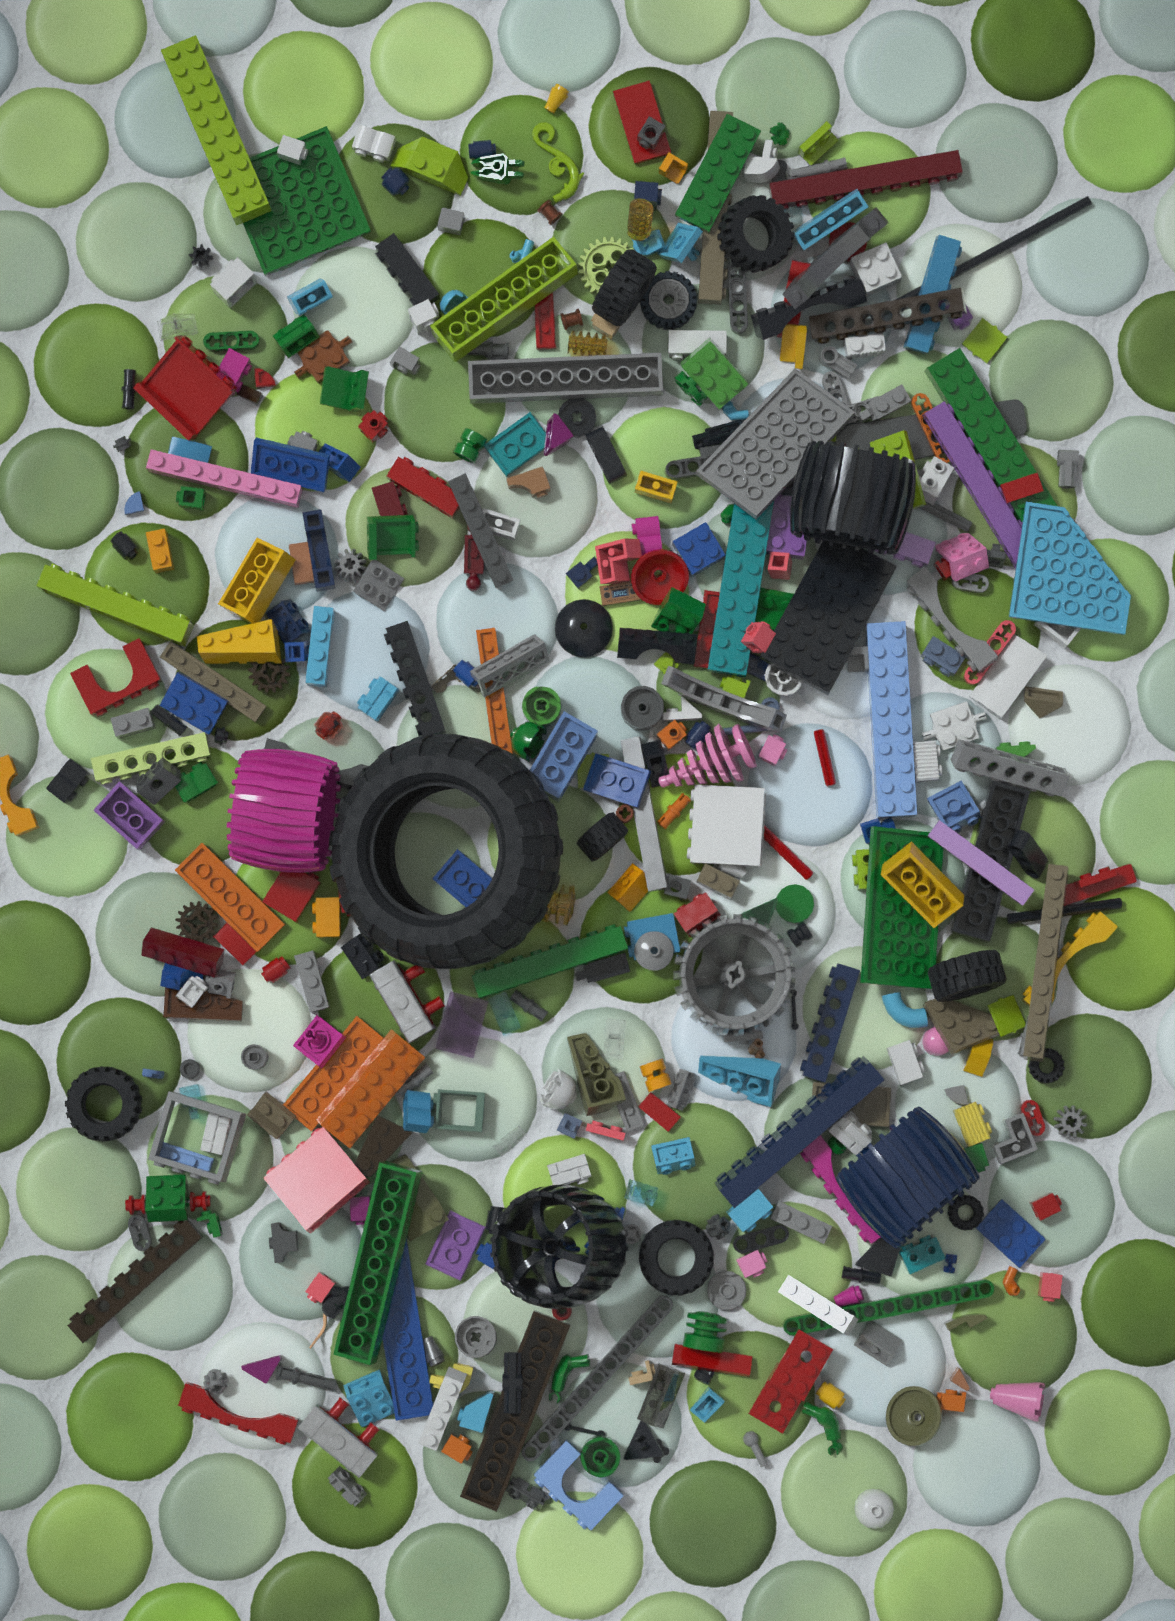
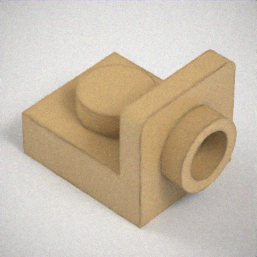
[628,1360,656,1385]

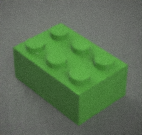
[681,337,748,409]

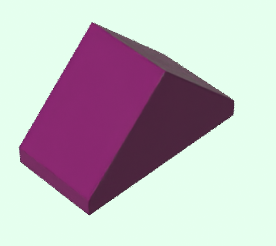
[544,413,573,456]
[241,1355,282,1384]

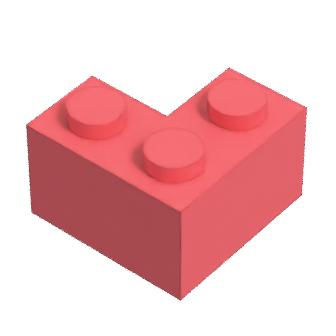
[595,538,642,584]

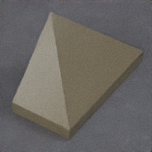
[1024,686,1063,719]

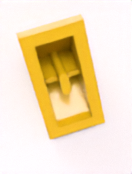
[963,1039,994,1077]

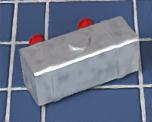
[369,960,445,1043]
[298,1397,380,1478]

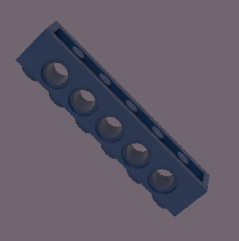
[800,963,860,1083]

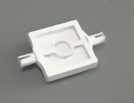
[922,701,987,751]

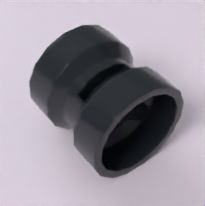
[786,921,813,948]

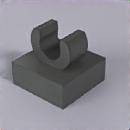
[987,544,1006,568]

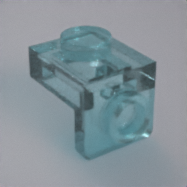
[624,1179,658,1206]

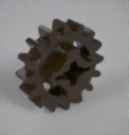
[248,659,291,694]
[175,901,219,943]

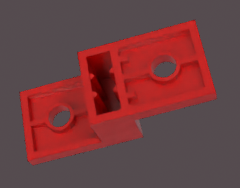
[748,1329,833,1434]

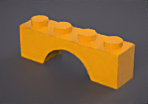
[0,754,40,836]

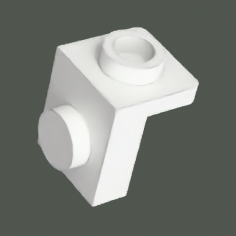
[176,976,207,1008]

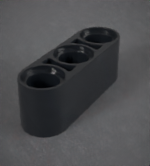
[585,426,627,484]
[1008,830,1049,879]
[733,1225,789,1253]

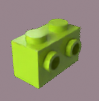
[852,849,869,890]

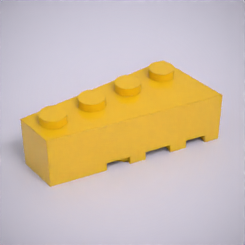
[197,619,282,664]

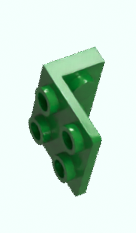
[320,366,369,412]
[755,587,794,631]

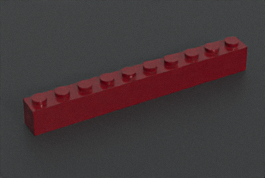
[769,150,963,211]

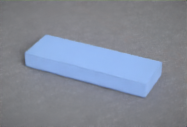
[159,1142,214,1172]

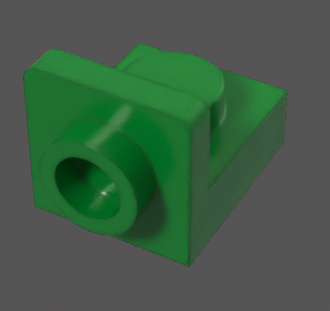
[197,1210,223,1238]

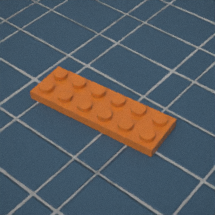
[175,843,285,952]
[283,1016,384,1132]

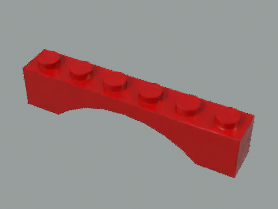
[178,1382,299,1445]

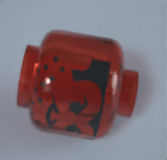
[314,711,343,741]

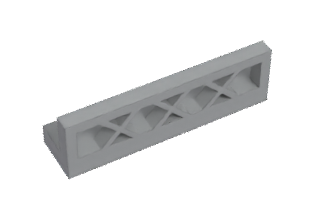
[470,634,549,697]

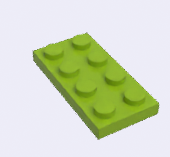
[870,430,926,509]

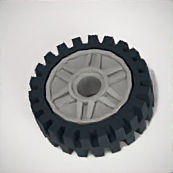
[640,271,697,330]

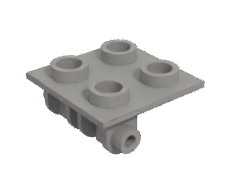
[353,560,404,611]

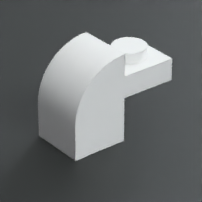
[744,140,780,183]

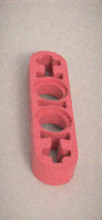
[964,620,1016,685]

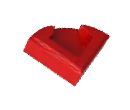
[254,368,276,388]

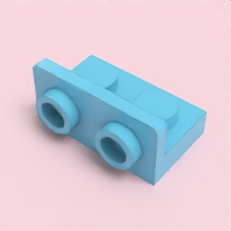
[651,1137,696,1175]

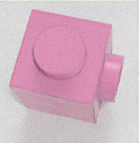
[758,734,787,766]
[736,1250,768,1278]

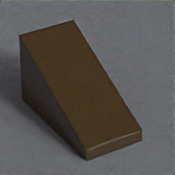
[236,384,263,406]

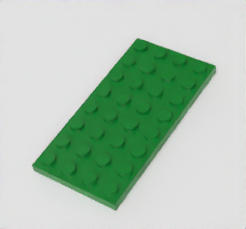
[860,826,943,989]

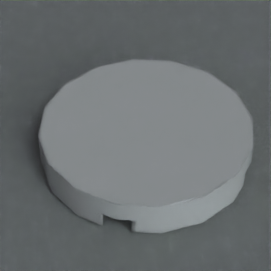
[707,1271,746,1310]

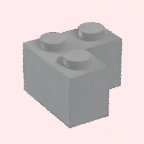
[991,1113,1038,1164]

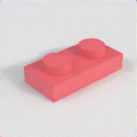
[586,1120,626,1141]

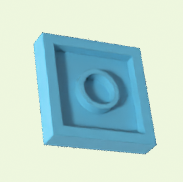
[657,223,703,263]

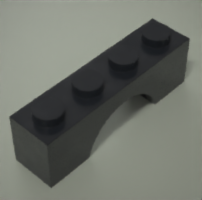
[617,628,697,665]

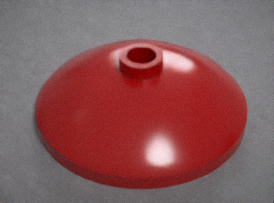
[631,549,689,605]

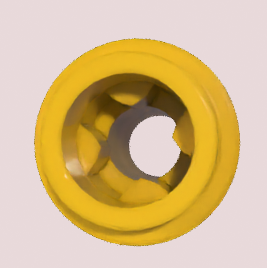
[544,83,569,114]

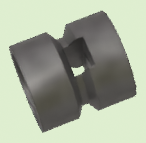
[241,1044,269,1070]

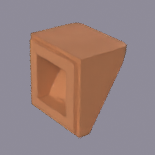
[950,1367,970,1391]

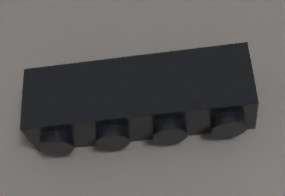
[375,233,440,306]

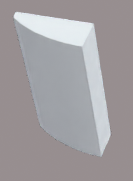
[969,634,1047,719]

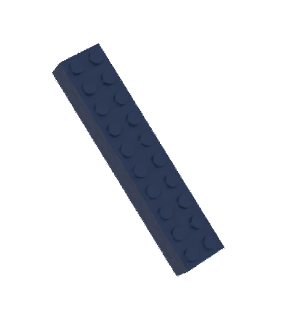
[715,1056,885,1208]

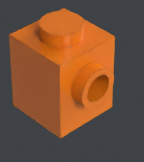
[656,720,687,751]
[441,1433,473,1464]

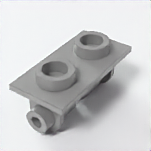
[667,1069,696,1111]
[328,1466,367,1506]

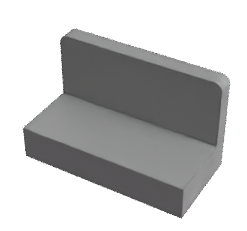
[854,1320,902,1366]

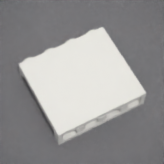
[687,785,767,868]

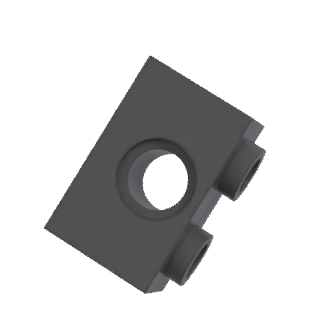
[136,757,181,805]

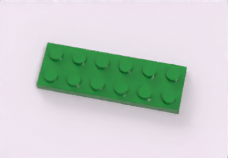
[675,114,761,233]

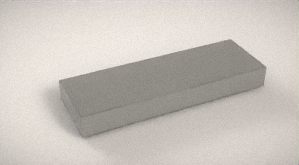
[615,1071,645,1133]

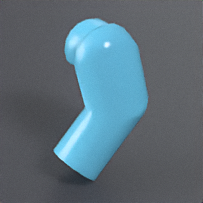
[510,239,534,263]
[722,401,749,420]

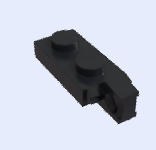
[692,420,743,449]
[575,953,631,983]

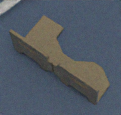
[431,664,461,693]

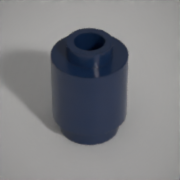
[468,140,496,160]
[684,721,712,751]

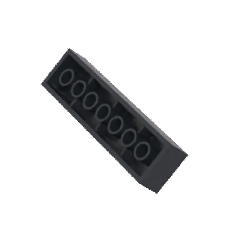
[950,781,1030,943]

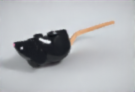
[309,1286,349,1349]

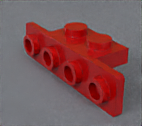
[1064,864,1137,906]

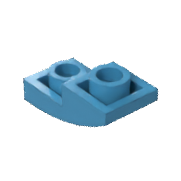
[168,437,212,463]

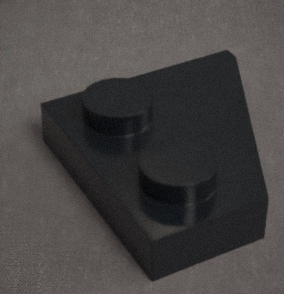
[855,1237,901,1277]

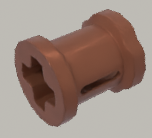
[537,199,563,225]
[560,308,583,330]
[616,804,633,823]

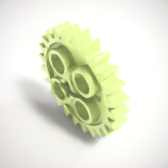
[578,237,634,294]

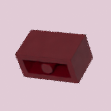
[372,481,408,516]

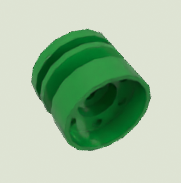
[683,1311,728,1353]

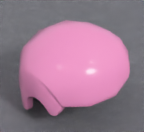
[922,1026,949,1056]

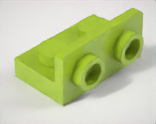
[798,121,838,165]

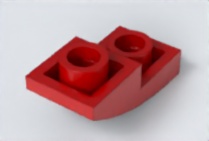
[213,923,256,965]

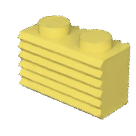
[953,1101,992,1147]

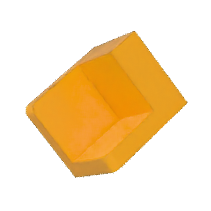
[659,153,688,184]

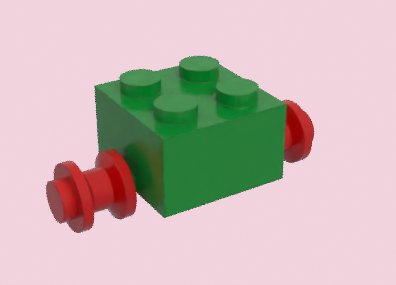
[125,1174,211,1222]

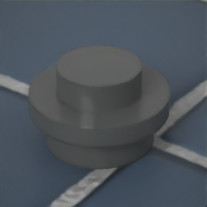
[113,436,132,452]

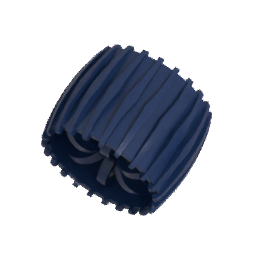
[836,1107,980,1249]

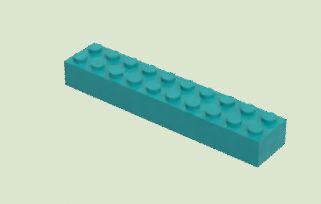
[707,501,774,677]

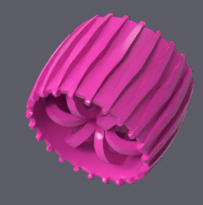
[227,749,341,872]

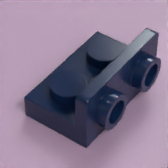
[266,599,310,643]

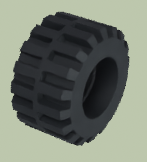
[576,812,628,862]

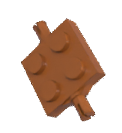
[294,330,353,384]

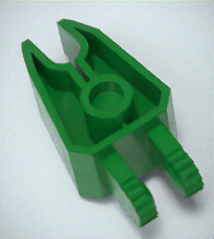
[470,153,525,185]

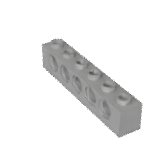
[950,739,1070,796]

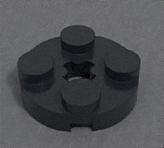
[558,398,596,438]

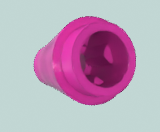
[834,1285,864,1307]

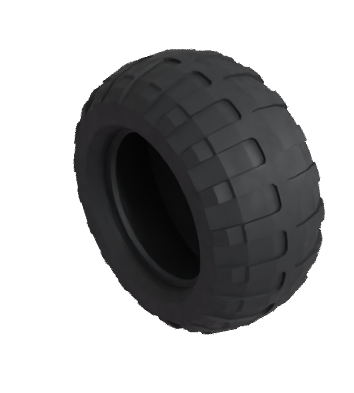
[329,734,563,969]

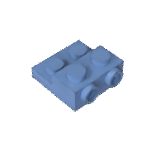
[927,781,981,833]

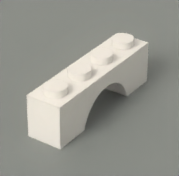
[778,1275,859,1336]
[418,1367,467,1451]

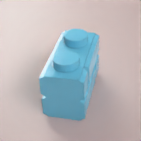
[287,278,333,316]
[357,676,399,723]

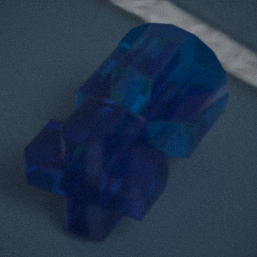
[943,1253,957,1274]

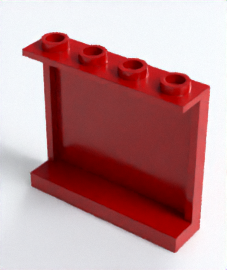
[133,335,237,441]

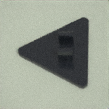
[624,1420,664,1460]

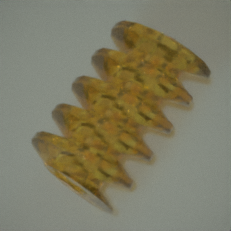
[627,198,653,241]
[567,330,608,356]

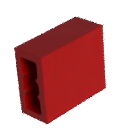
[262,872,321,923]

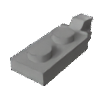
[858,384,911,422]

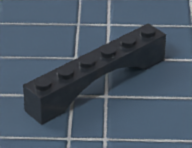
[751,276,867,340]

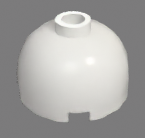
[765,664,803,696]
[540,1069,577,1110]
[854,1489,894,1529]

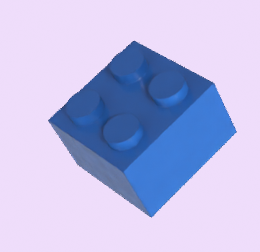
[672,522,726,578]

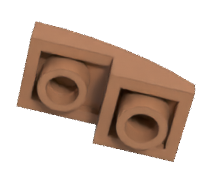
[289,542,314,585]

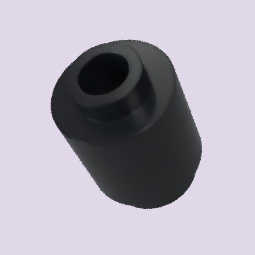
[110,531,139,560]
[485,1206,505,1234]

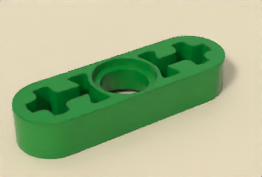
[203,331,260,352]

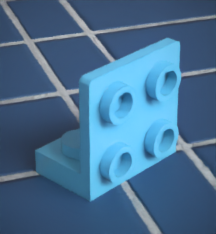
[343,1369,394,1427]

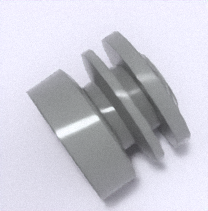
[455,1316,497,1358]

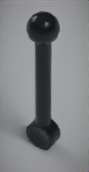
[789,989,799,1030]
[565,1423,605,1436]

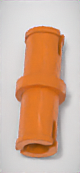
[657,793,691,830]

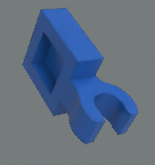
[860,818,896,844]

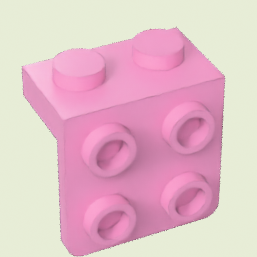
[935,533,989,582]

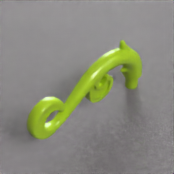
[532,122,584,203]

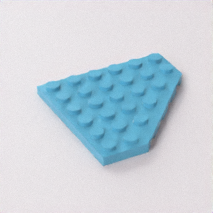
[1009,502,1131,635]

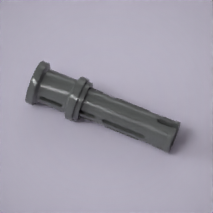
[466,341,509,359]
[276,1363,337,1392]

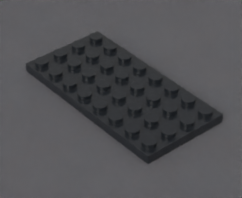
[759,541,897,695]

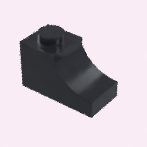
[642,740,669,788]

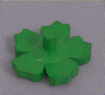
[769,122,790,146]

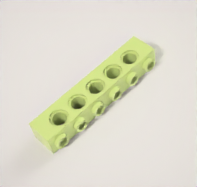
[91,732,212,785]

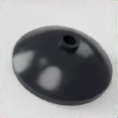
[555,599,613,657]

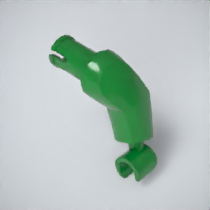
[549,1354,590,1403]
[802,1402,843,1456]

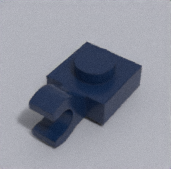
[566,556,598,589]

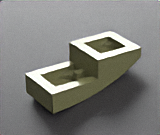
[944,1313,987,1331]

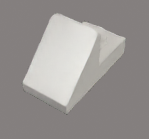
[662,696,702,722]

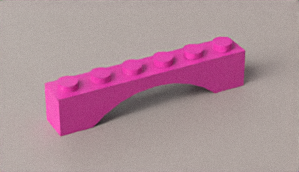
[800,1135,880,1244]

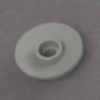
[634,931,674,971]

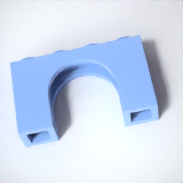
[534,1439,624,1530]

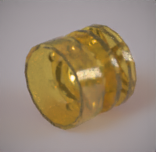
[541,884,576,926]

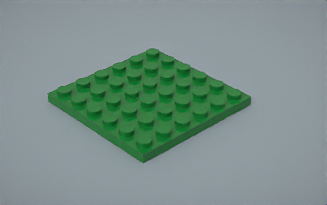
[243,126,371,276]

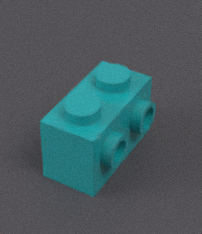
[899,1235,946,1274]

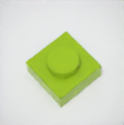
[654,652,681,674]

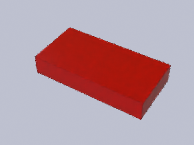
[1000,472,1044,504]
[638,1092,680,1132]

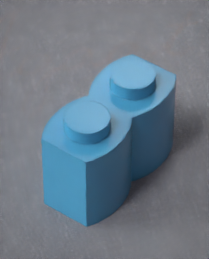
[403,1090,434,1133]

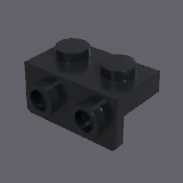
[341,933,387,980]

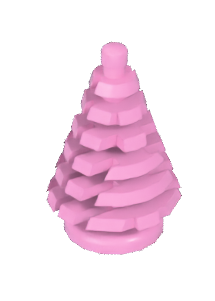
[658,724,757,788]

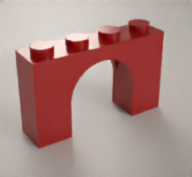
[70,638,162,717]

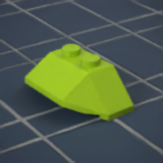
[390,137,468,196]

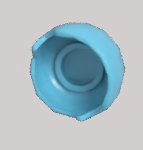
[440,290,468,315]

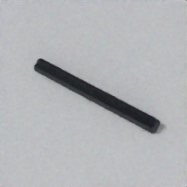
[1007,898,1122,924]

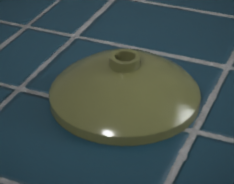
[886,1386,942,1446]

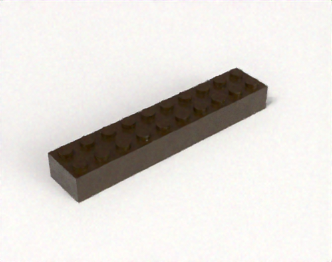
[460,1310,571,1512]

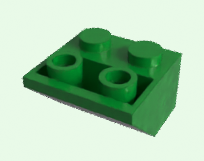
[651,587,706,634]

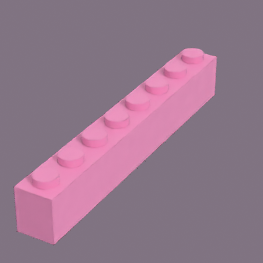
[146,449,303,508]

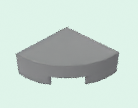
[944,1085,968,1105]

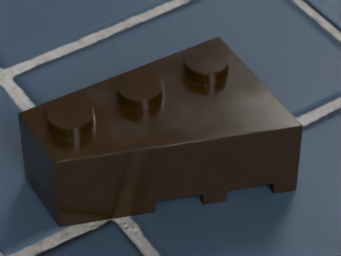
[355,1115,413,1177]

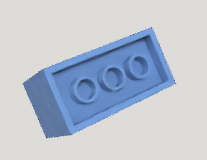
[529,711,598,802]

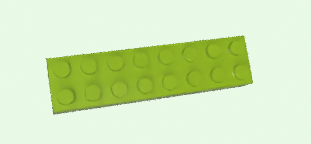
[430,236,578,362]
[36,563,194,647]

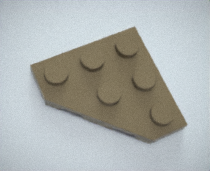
[923,999,1000,1055]

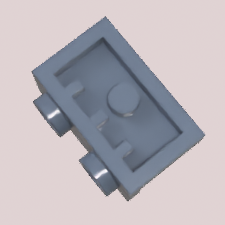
[921,636,965,677]

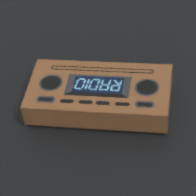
[599,582,641,606]

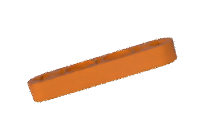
[911,393,950,463]

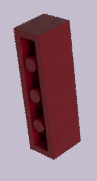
[141,927,225,978]

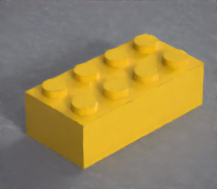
[218,538,296,624]
[881,841,964,928]

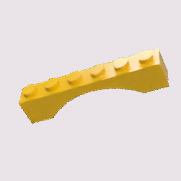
[1022,911,1118,1007]

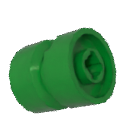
[453,428,487,464]

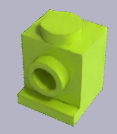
[719,675,751,698]

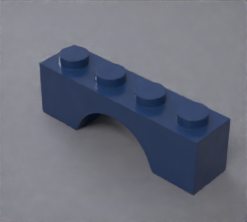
[302,509,335,592]

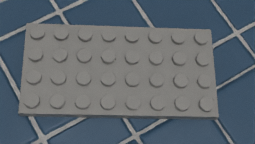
[696,368,855,519]

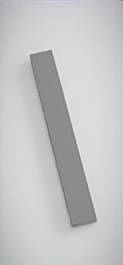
[620,736,668,892]

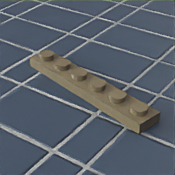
[160,641,267,723]

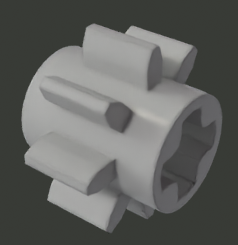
[203,1369,228,1394]

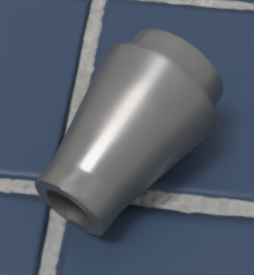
[423,1336,445,1367]

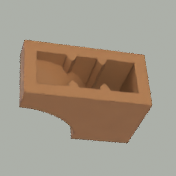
[506,466,550,498]

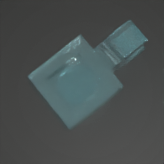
[179,1084,202,1120]

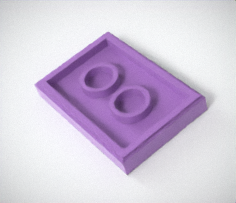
[425,1210,485,1281]

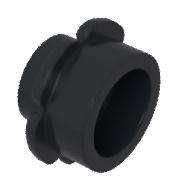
[214,727,228,746]

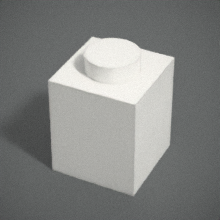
[277,135,308,165]

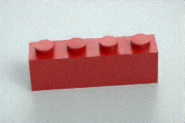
[386,456,460,519]

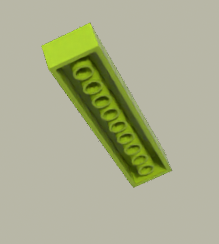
[161,35,271,226]

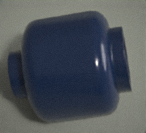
[381,167,410,196]

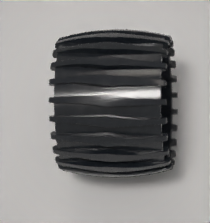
[790,441,916,555]
[490,1185,628,1309]

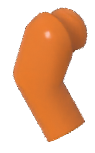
[1003,1266,1020,1296]

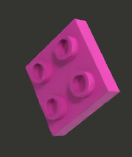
[293,1015,346,1068]

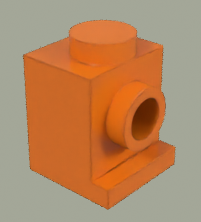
[936,1389,966,1412]

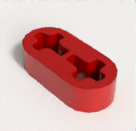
[1020,1100,1045,1136]

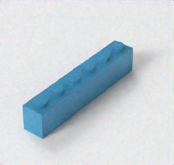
[903,235,962,354]

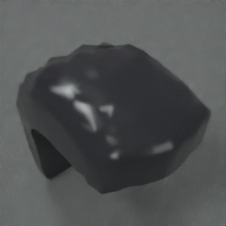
[694,1369,714,1384]

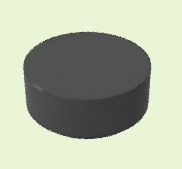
[180,1059,200,1079]

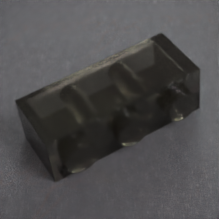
[637,1363,685,1428]

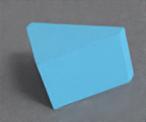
[690,1387,725,1423]

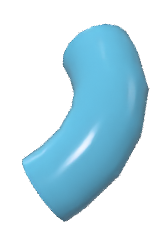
[882,992,928,1028]

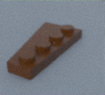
[163,987,243,1022]

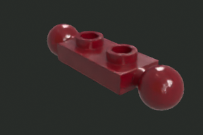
[464,525,484,591]

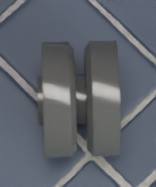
[621,686,664,731]

